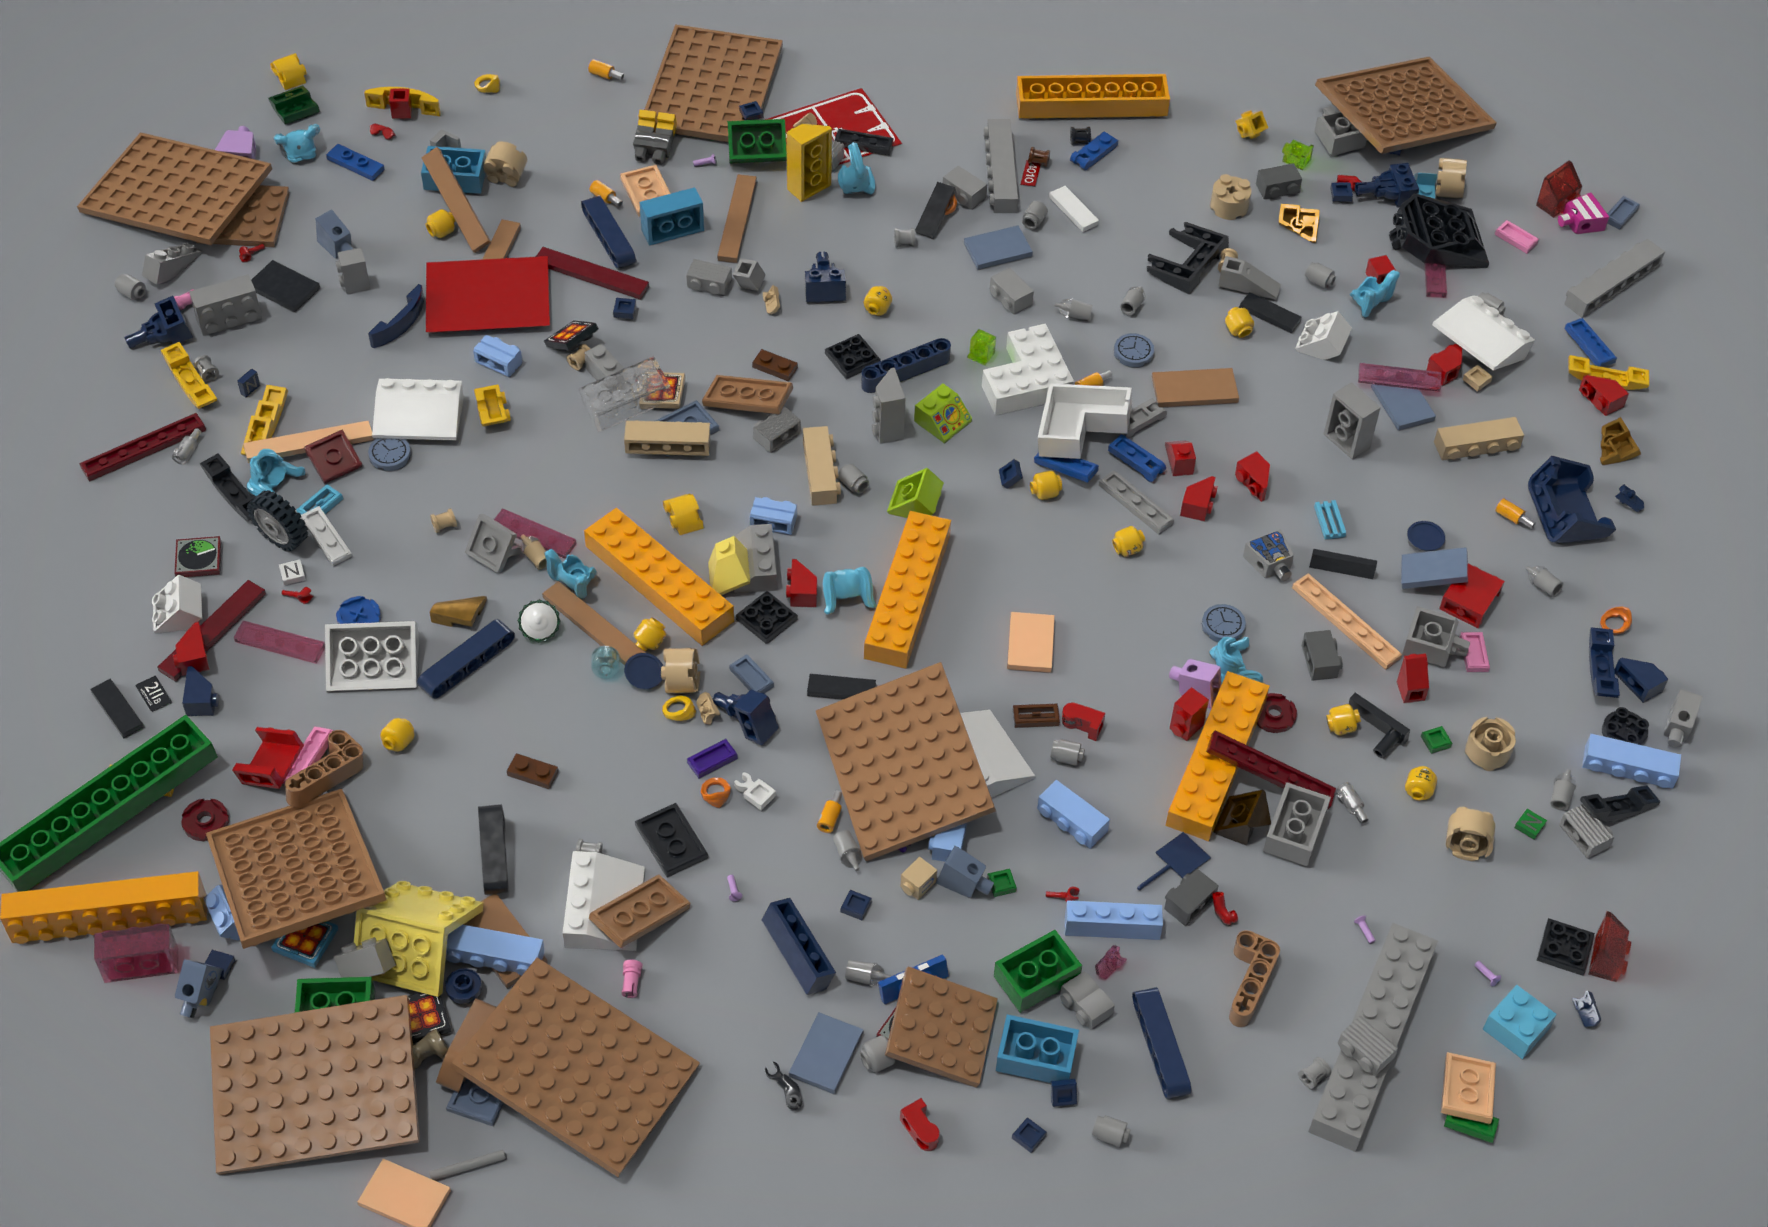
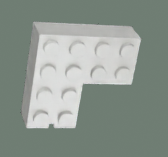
[982,324,1074,416]
[1038,384,1132,459]

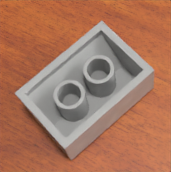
[872,368,906,444]
[733,524,777,593]

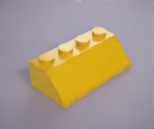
[787,124,832,202]

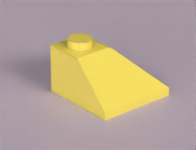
[708,536,750,595]

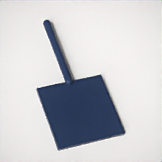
[1137,832,1211,890]

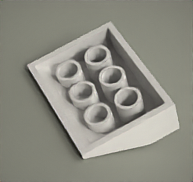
[1432,295,1535,370]
[372,378,464,440]
[325,621,419,691]
[960,710,1035,798]
[563,851,645,951]

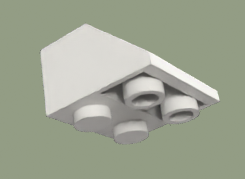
[1295,311,1352,360]
[152,575,202,633]

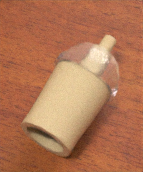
[521,534,547,570]

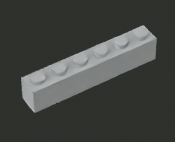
[984,119,1018,213]
[1564,239,1665,318]

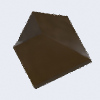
[1213,789,1271,846]

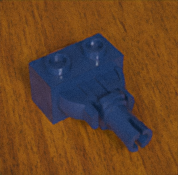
[1355,163,1419,208]
[805,251,846,302]
[124,296,193,349]
[712,689,779,745]

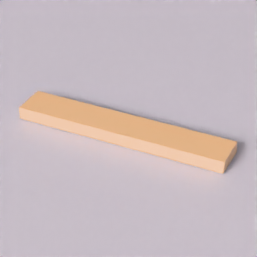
[243,421,374,463]
[1292,573,1402,670]

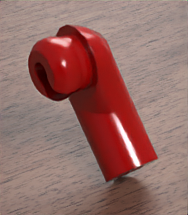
[1337,175,1362,191]
[1212,892,1238,925]

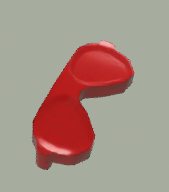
[370,123,396,140]

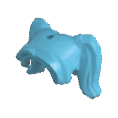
[274,124,321,162]
[838,142,875,194]
[1349,270,1400,318]
[246,449,306,496]
[544,549,597,600]
[823,567,877,615]
[1209,637,1263,685]

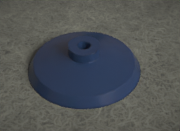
[1407,521,1445,551]
[624,653,663,689]

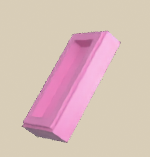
[1495,220,1539,254]
[1460,632,1490,672]

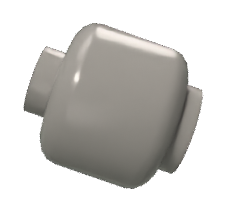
[860,1035,896,1072]

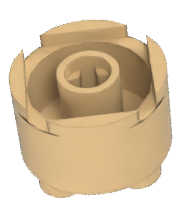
[483,141,527,187]
[1436,158,1467,198]
[1210,174,1251,220]
[661,648,700,693]
[1465,717,1516,771]
[1446,807,1495,861]

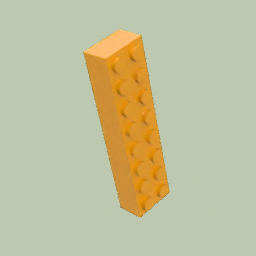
[1016,74,1170,119]
[584,507,734,646]
[864,511,951,669]
[1165,671,1270,841]
[0,871,207,944]

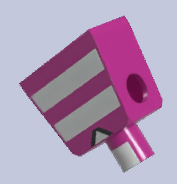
[1558,192,1609,234]

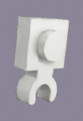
[734,772,776,810]

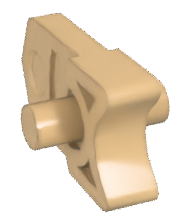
[793,113,817,128]
[763,285,780,314]
[696,692,720,725]

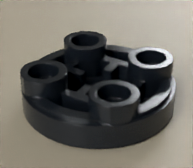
[1602,707,1649,746]

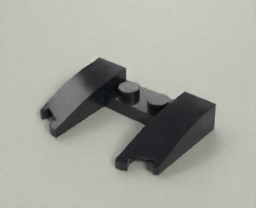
[1147,222,1229,294]

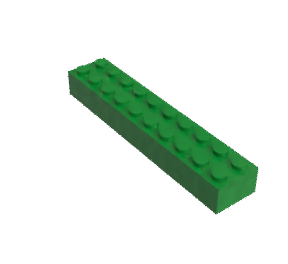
[0,714,218,892]

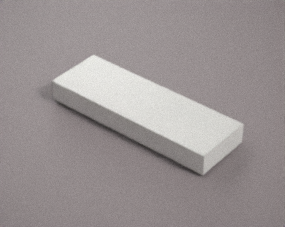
[1049,186,1099,232]
[301,506,352,566]

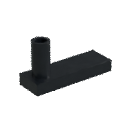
[1349,692,1410,758]

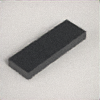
[834,128,894,156]
[915,181,956,239]
[1239,292,1302,333]
[1309,549,1377,580]
[807,674,876,699]
[90,678,144,739]

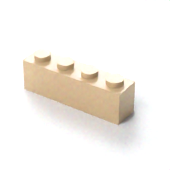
[1434,417,1524,460]
[624,420,710,456]
[803,426,841,506]

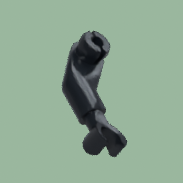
[765,1062,802,1110]

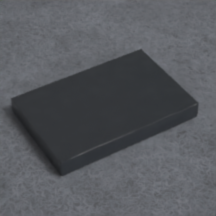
[251,260,320,312]
[635,803,708,878]

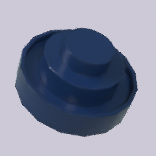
[445,968,482,1004]

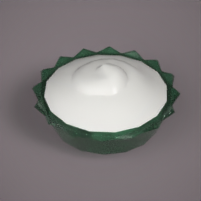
[517,599,561,643]

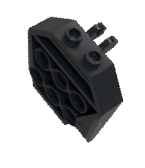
[1389,194,1489,268]

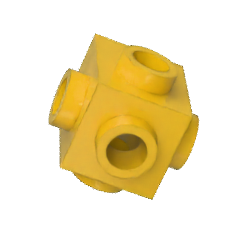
[1235,110,1269,139]

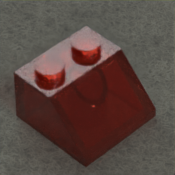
[1536,160,1583,218]
[1588,911,1632,982]

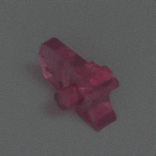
[1095,945,1127,979]

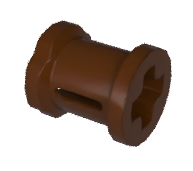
[1028,147,1050,167]

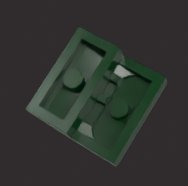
[268,85,320,124]

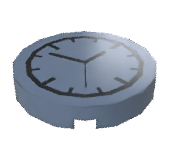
[1114,333,1154,367]
[368,438,411,471]
[1201,604,1246,642]

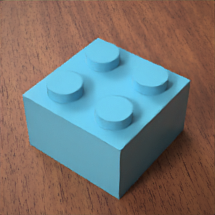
[1483,985,1557,1060]

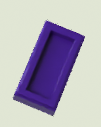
[687,739,738,779]

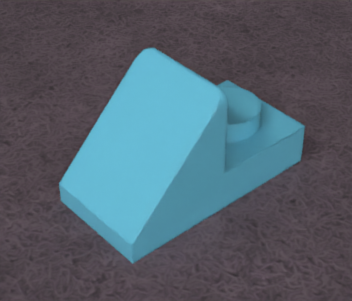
[1414,173,1437,199]

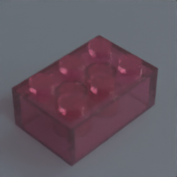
[94,924,179,983]

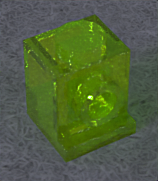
[1282,140,1314,170]
[967,329,996,366]

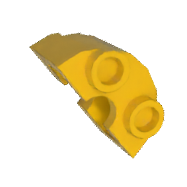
[270,53,307,90]
[474,384,511,427]
[663,494,704,536]

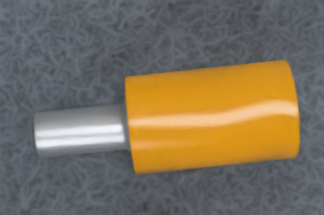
[588,59,624,80]
[589,180,623,207]
[1075,370,1112,386]
[1495,498,1536,529]
[817,790,842,833]

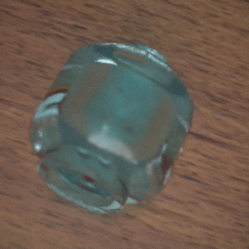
[591,646,620,679]

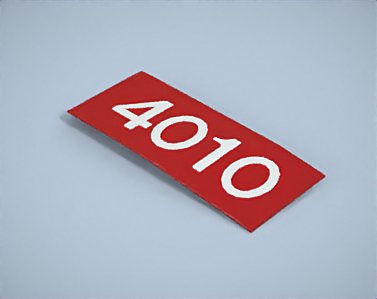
[1020,160,1041,186]

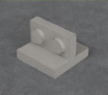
[465,514,523,573]

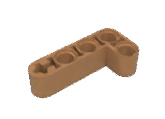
[285,730,364,807]
[1229,930,1280,1027]
[436,998,496,1093]

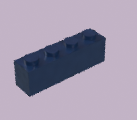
[761,898,836,995]

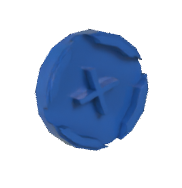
[336,596,381,624]

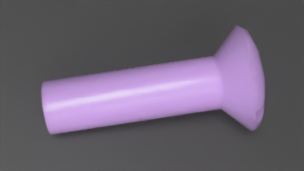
[693,154,716,166]
[727,875,743,902]
[1354,915,1376,944]
[1475,961,1501,986]

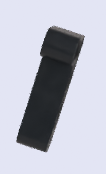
[478,804,509,895]

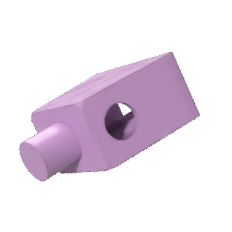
[215,126,256,160]
[1169,659,1221,709]

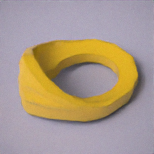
[474,74,500,93]
[662,696,696,721]

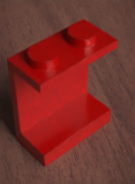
[1439,563,1505,628]
[232,727,304,789]

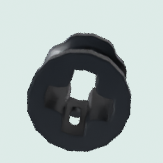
[1070,127,1091,144]

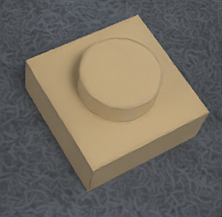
[1462,365,1493,391]

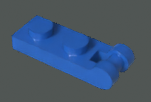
[1070,131,1119,170]
[1108,434,1166,482]

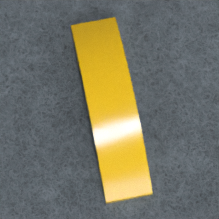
[364,87,441,116]
[161,342,217,409]
[1568,355,1649,390]

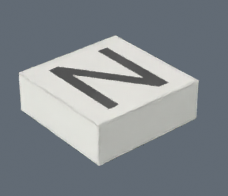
[279,560,306,586]

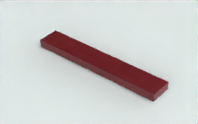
[535,247,649,300]
[79,413,206,482]
[157,580,266,681]
[1206,730,1336,810]

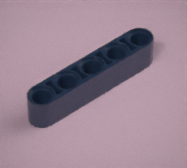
[581,195,636,269]
[861,338,951,393]
[417,619,515,699]
[1132,987,1192,1099]

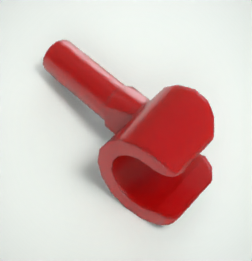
[239,244,265,262]
[282,587,314,604]
[1046,886,1080,903]

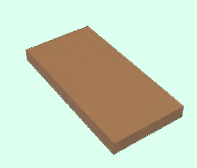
[1152,368,1239,407]
[702,375,793,414]
[589,874,691,948]
[463,894,548,988]

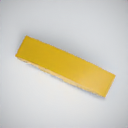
[241,385,288,456]

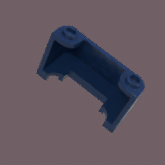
[1528,456,1616,543]

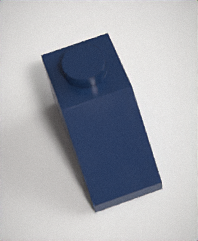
[1614,658,1668,703]
[182,666,219,716]

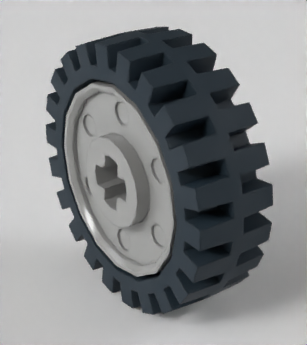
[247,490,308,552]

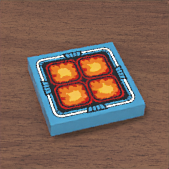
[271,921,339,968]

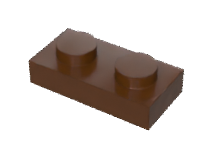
[752,349,798,381]
[507,753,559,789]

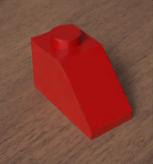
[1165,440,1196,476]
[173,622,209,676]

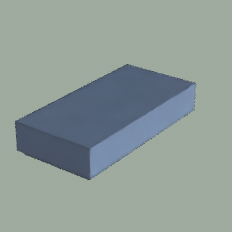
[1607,196,1640,230]
[729,654,774,693]

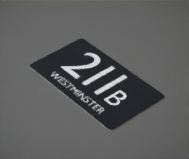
[135,676,172,712]

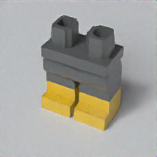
[633,109,677,164]

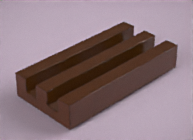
[1013,703,1060,728]

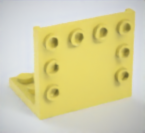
[354,881,484,997]

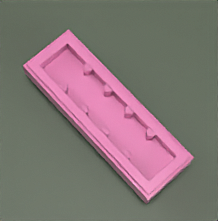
[283,727,333,785]

